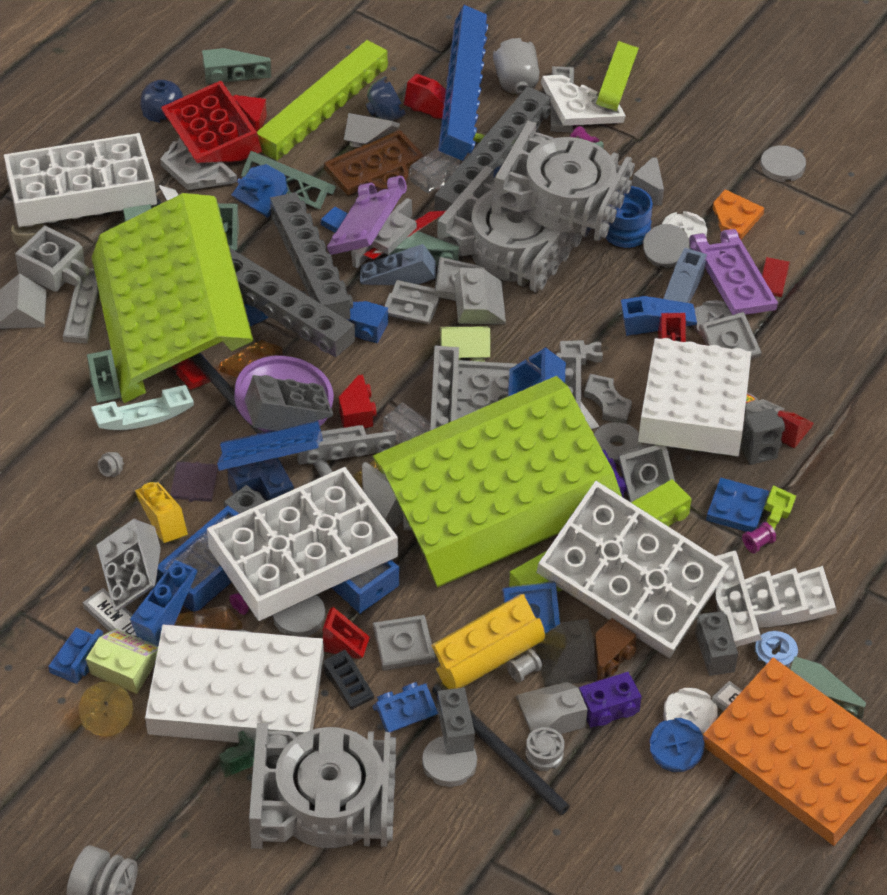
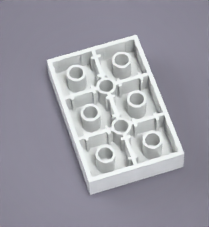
[4,133,157,227]
[638,338,751,456]
[207,467,398,621]
[537,481,729,659]
[145,625,324,744]

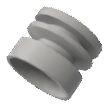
[66,845,138,895]

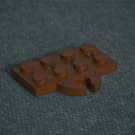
[324,130,424,196]

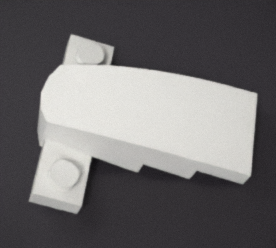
[715,550,837,647]

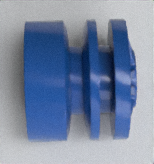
[606,186,653,248]

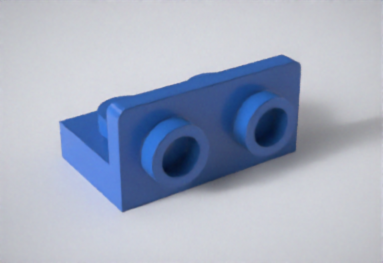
[48,628,103,684]
[372,682,438,732]

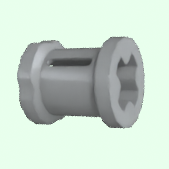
[506,649,542,683]

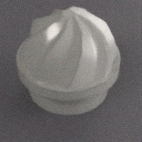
[98,452,124,477]

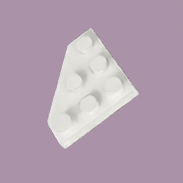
[541,75,625,126]

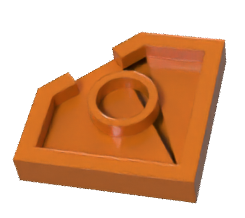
[713,189,764,240]

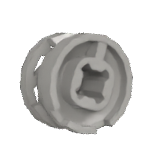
[526,727,564,771]

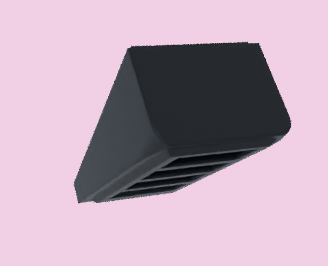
[323,650,374,710]

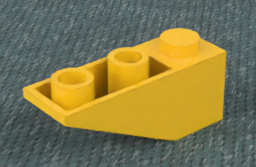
[135,482,188,543]

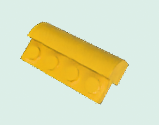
[431,594,545,689]

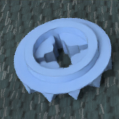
[755,631,798,667]

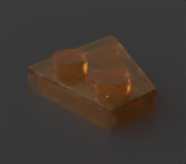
[219,340,283,378]
[174,606,242,631]

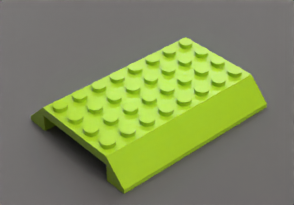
[91,193,253,403]
[373,376,622,588]

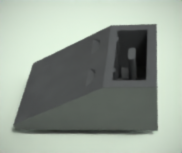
[244,375,333,431]

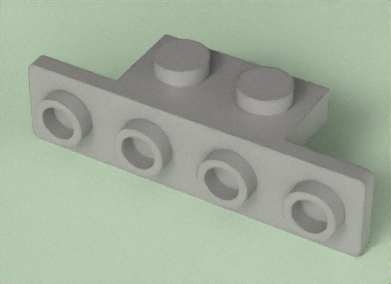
[351,198,417,268]
[297,425,397,464]

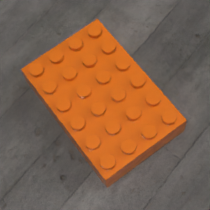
[703,657,887,846]

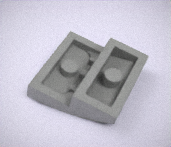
[385,280,441,325]

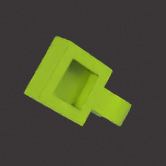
[763,485,796,529]

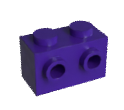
[579,672,642,728]

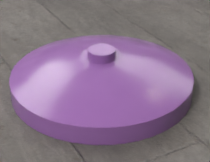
[234,356,333,432]

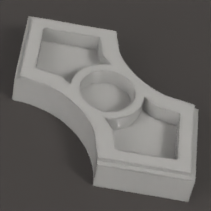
[584,374,632,424]

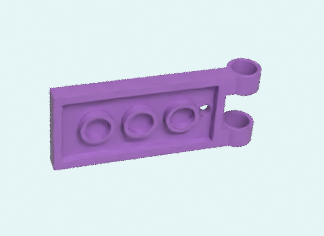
[327,176,407,255]
[689,229,778,315]

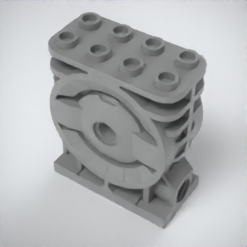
[491,121,635,241]
[437,166,582,292]
[249,723,396,849]

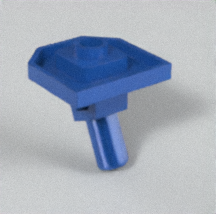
[231,164,288,218]

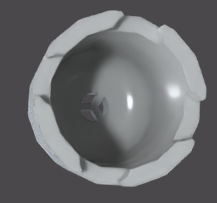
[493,38,539,95]

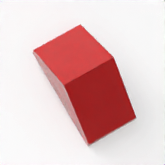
[232,95,267,131]
[762,257,790,297]
[658,312,686,342]
[777,410,814,449]
[323,607,370,659]

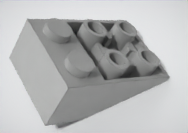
[97,519,161,612]

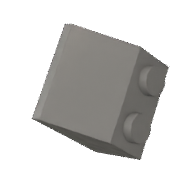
[454,268,506,325]

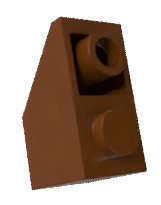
[594,618,637,681]

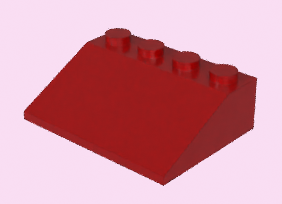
[161,81,262,163]

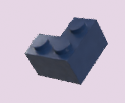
[227,457,294,501]

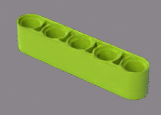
[596,41,639,112]

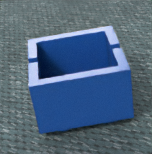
[508,347,566,397]

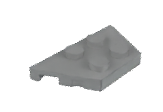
[160,138,237,190]

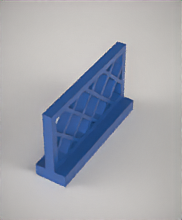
[217,420,323,471]

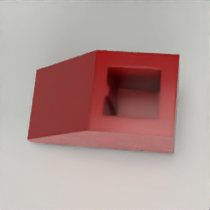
[339,374,377,428]

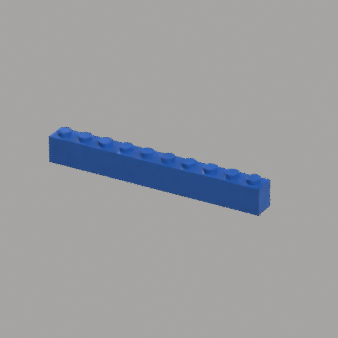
[438,5,488,161]

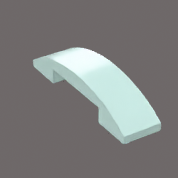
[91,385,194,430]

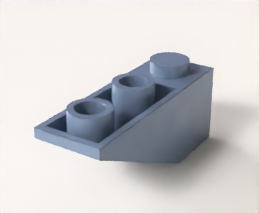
[360,244,436,285]
[663,248,707,303]

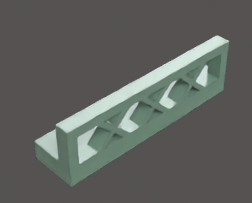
[241,151,336,209]

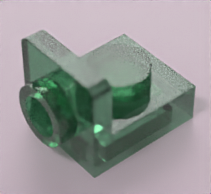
[219,730,255,778]

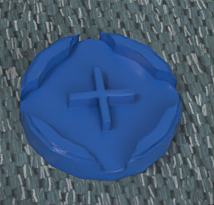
[650,718,704,772]

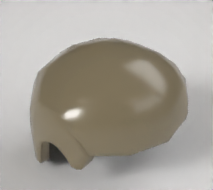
[11,223,45,248]

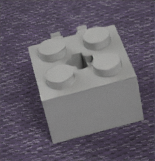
[15,226,90,292]

